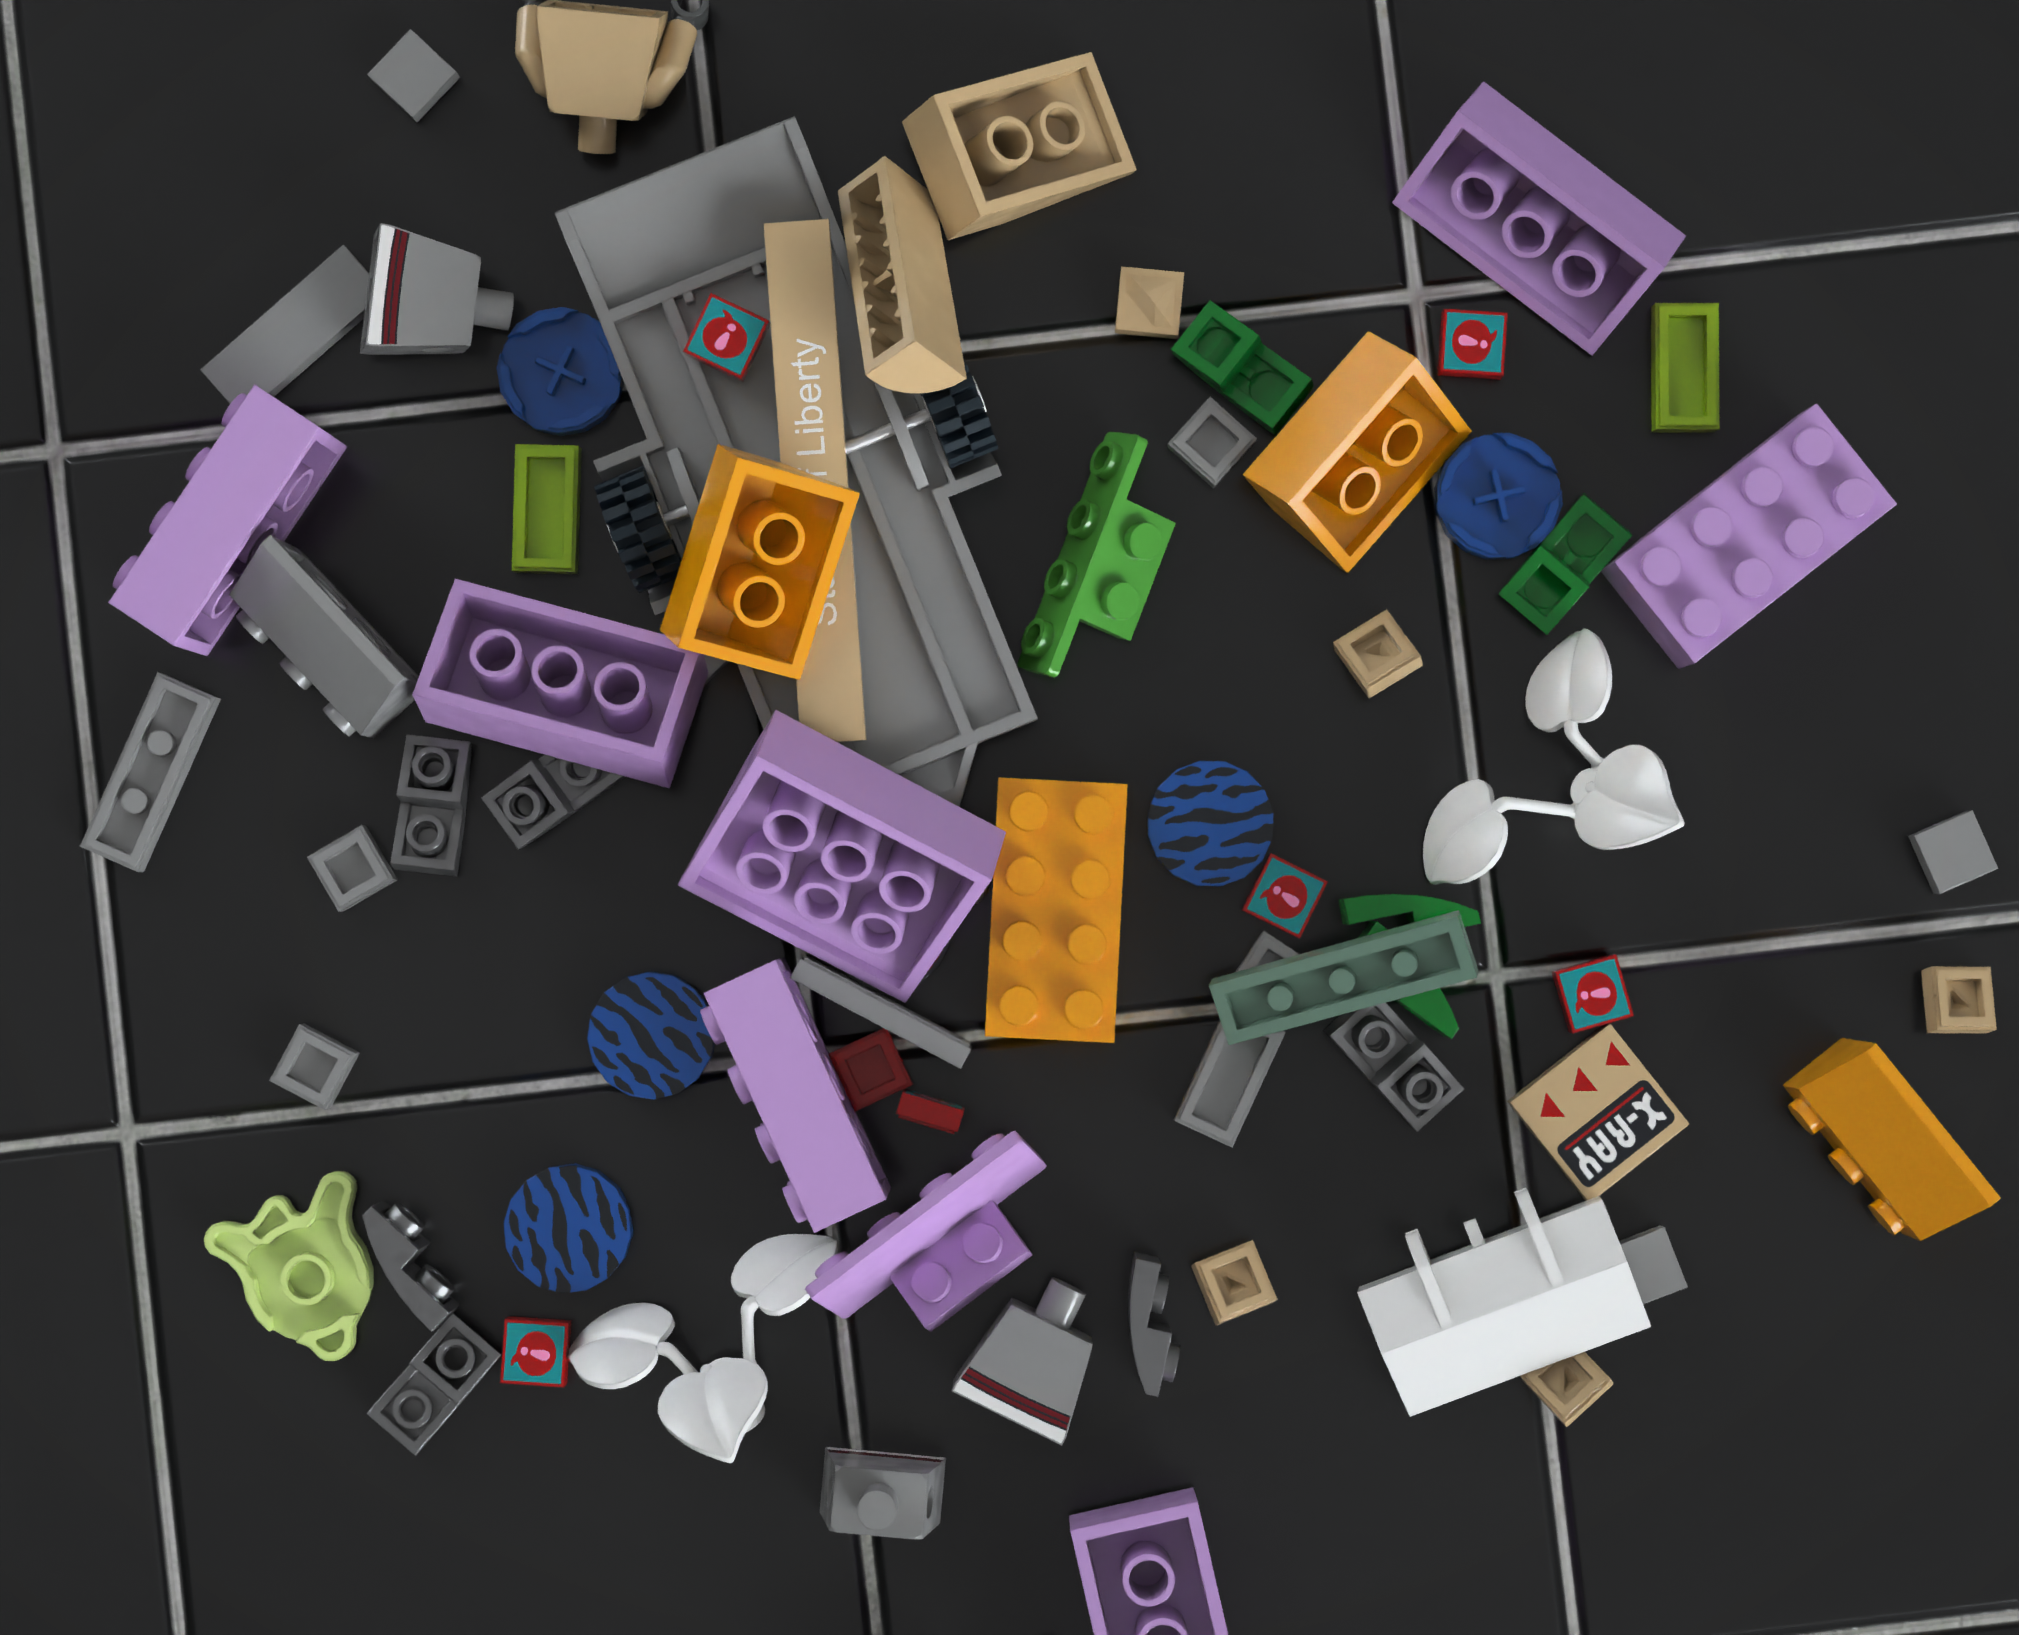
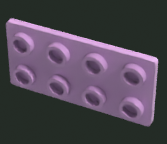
[805,1131,1047,1332]

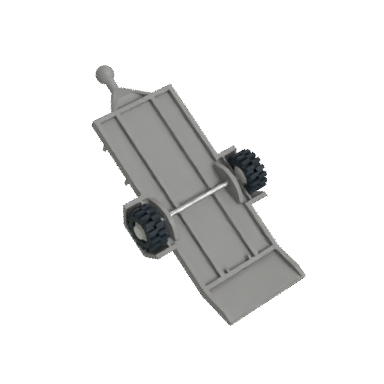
[555,116,1038,905]

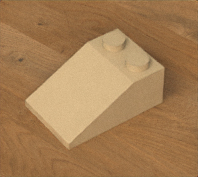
[902,52,1137,240]

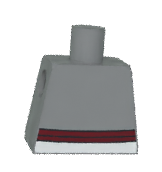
[360,223,514,355]
[952,1277,1093,1446]
[820,1447,946,1540]

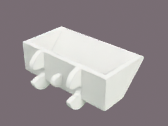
[1357,1188,1651,1417]

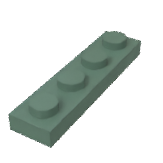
[1209,910,1478,1045]

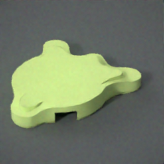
[204,1171,374,1361]

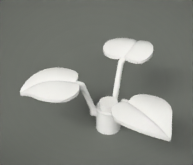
[1423,628,1684,885]
[567,1234,839,1463]

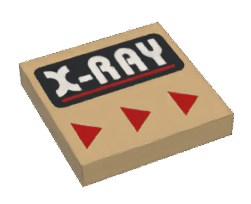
[1507,1023,1689,1201]

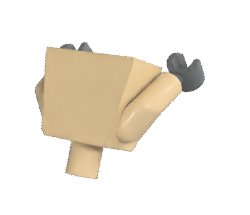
[515,0,709,154]

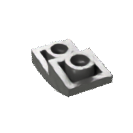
[390,735,472,877]
[481,755,625,850]
[1324,1003,1464,1132]
[363,1200,460,1332]
[1128,1252,1181,1397]
[367,1313,501,1456]

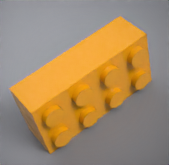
[985,777,1128,1043]

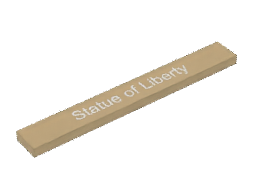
[763,219,867,742]

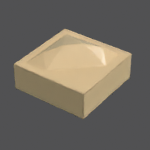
[1115,266,1184,339]
[1333,609,1423,698]
[1921,966,1997,1033]
[1191,1240,1278,1326]
[1520,1352,1613,1428]

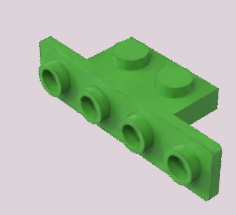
[1018,432,1176,678]

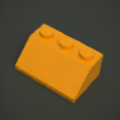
[1242,331,1472,573]
[660,444,860,680]
[1783,1038,2001,1241]

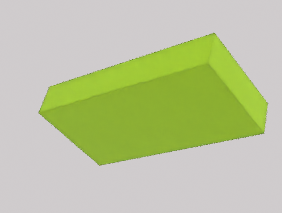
[1651,303,1720,433]
[512,444,582,574]

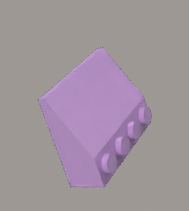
[678,710,1006,1003]

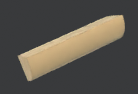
[838,156,967,394]

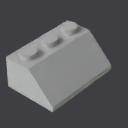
[229,535,419,739]

